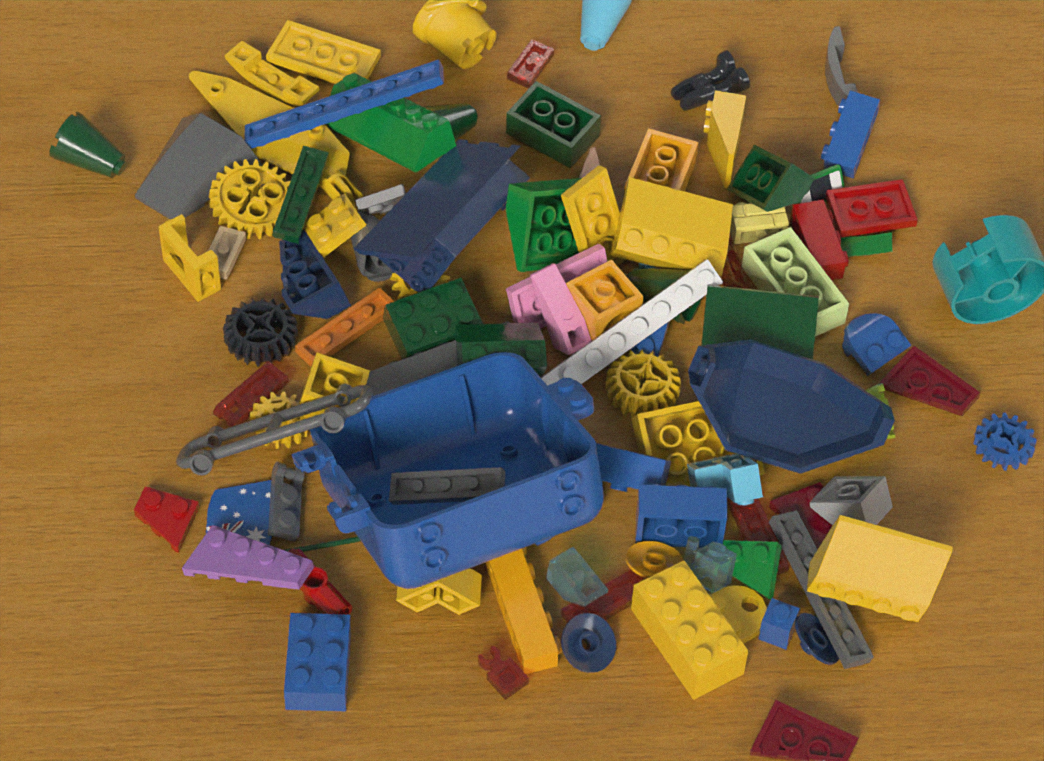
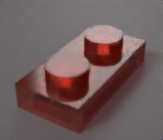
[507,39,554,89]

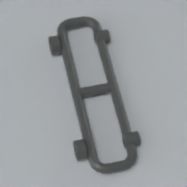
[176,384,373,475]

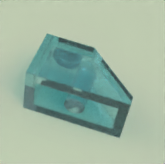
[546,547,608,606]

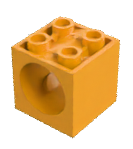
[566,260,643,341]

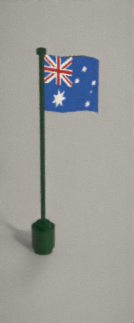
[195,480,361,574]

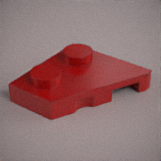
[134,486,199,553]

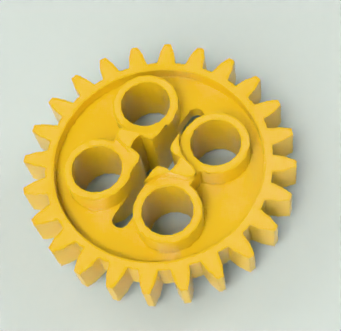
[209,159,290,239]

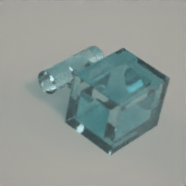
[684,536,737,593]

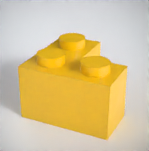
[396,568,482,615]

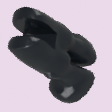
[670,50,750,111]

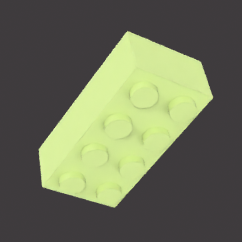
[742,227,849,337]

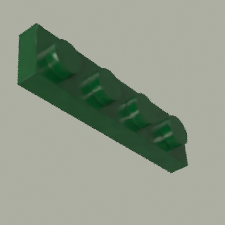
[272,146,329,244]

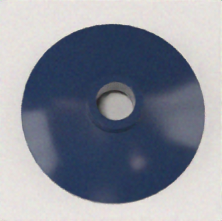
[561,613,616,673]
[795,613,839,665]

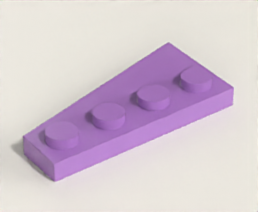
[182,525,314,590]

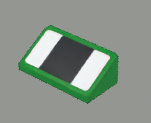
[794,164,845,204]

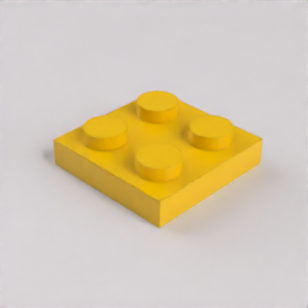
[304,194,367,257]

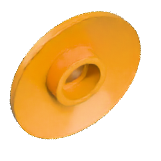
[626,541,684,578]

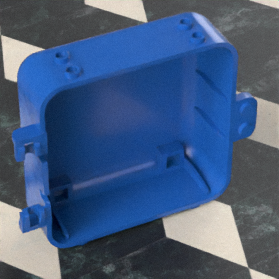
[292,352,604,589]

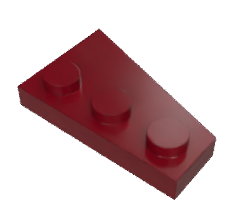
[879,346,980,416]
[750,700,859,761]

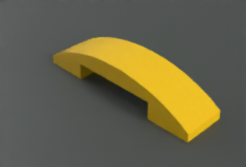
[225,41,319,105]

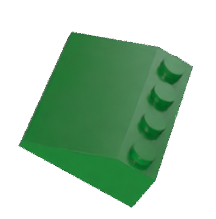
[506,178,582,272]

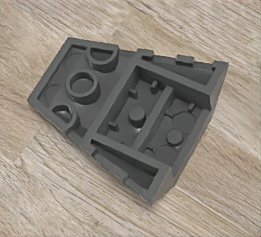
[135,113,263,219]

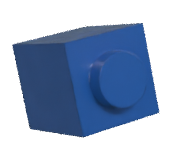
[759,598,800,650]

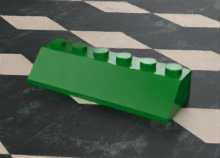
[325,73,456,173]

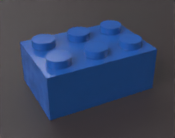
[635,483,727,549]
[284,613,351,712]

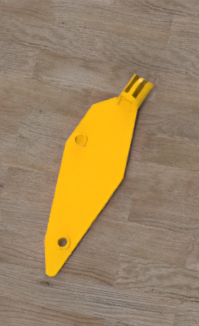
[189,71,363,205]

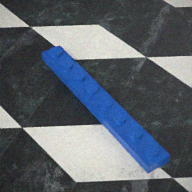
[244,59,444,149]

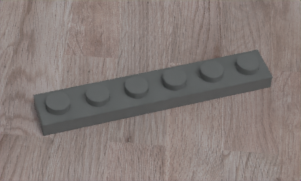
[769,511,874,669]

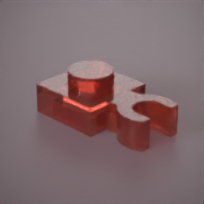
[478,646,529,700]

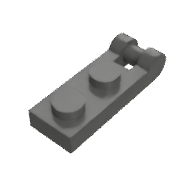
[268,462,305,542]

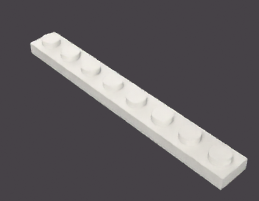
[541,260,723,385]

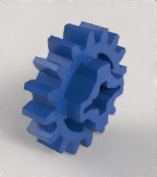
[973,413,1037,471]

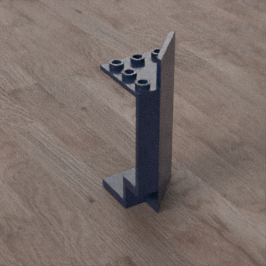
[353,139,530,293]

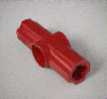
[287,548,352,615]

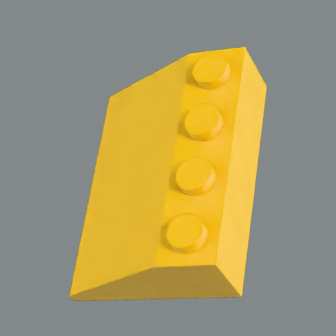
[611,177,733,277]
[631,401,765,487]
[807,515,953,622]

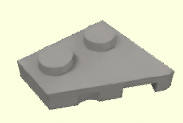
[356,184,406,214]

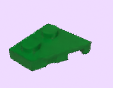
[719,540,782,599]

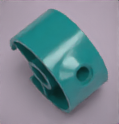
[932,215,1044,324]

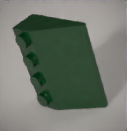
[701,285,819,359]

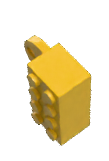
[631,560,767,700]

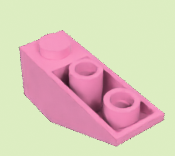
[530,263,591,355]

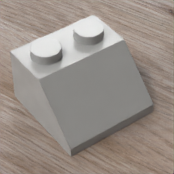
[810,476,893,525]

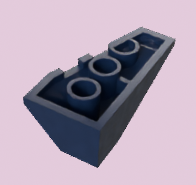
[279,230,351,319]

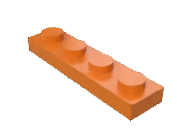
[295,287,394,367]

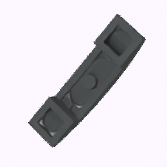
[825,26,858,106]

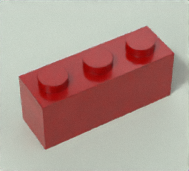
[790,200,848,280]

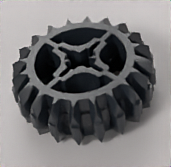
[223,297,298,367]

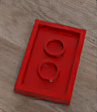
[826,179,918,238]

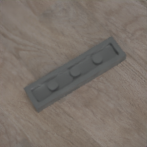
[389,467,506,505]

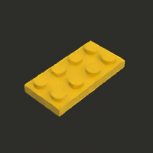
[266,20,381,84]
[561,165,626,266]

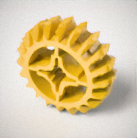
[605,349,681,417]

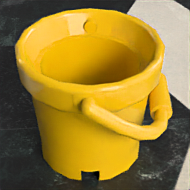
[412,0,497,69]

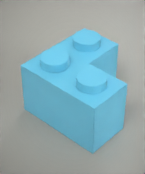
[687,453,763,505]

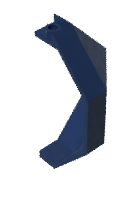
[688,340,895,474]

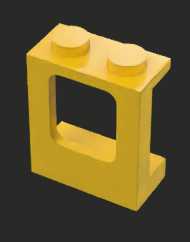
[159,214,221,302]

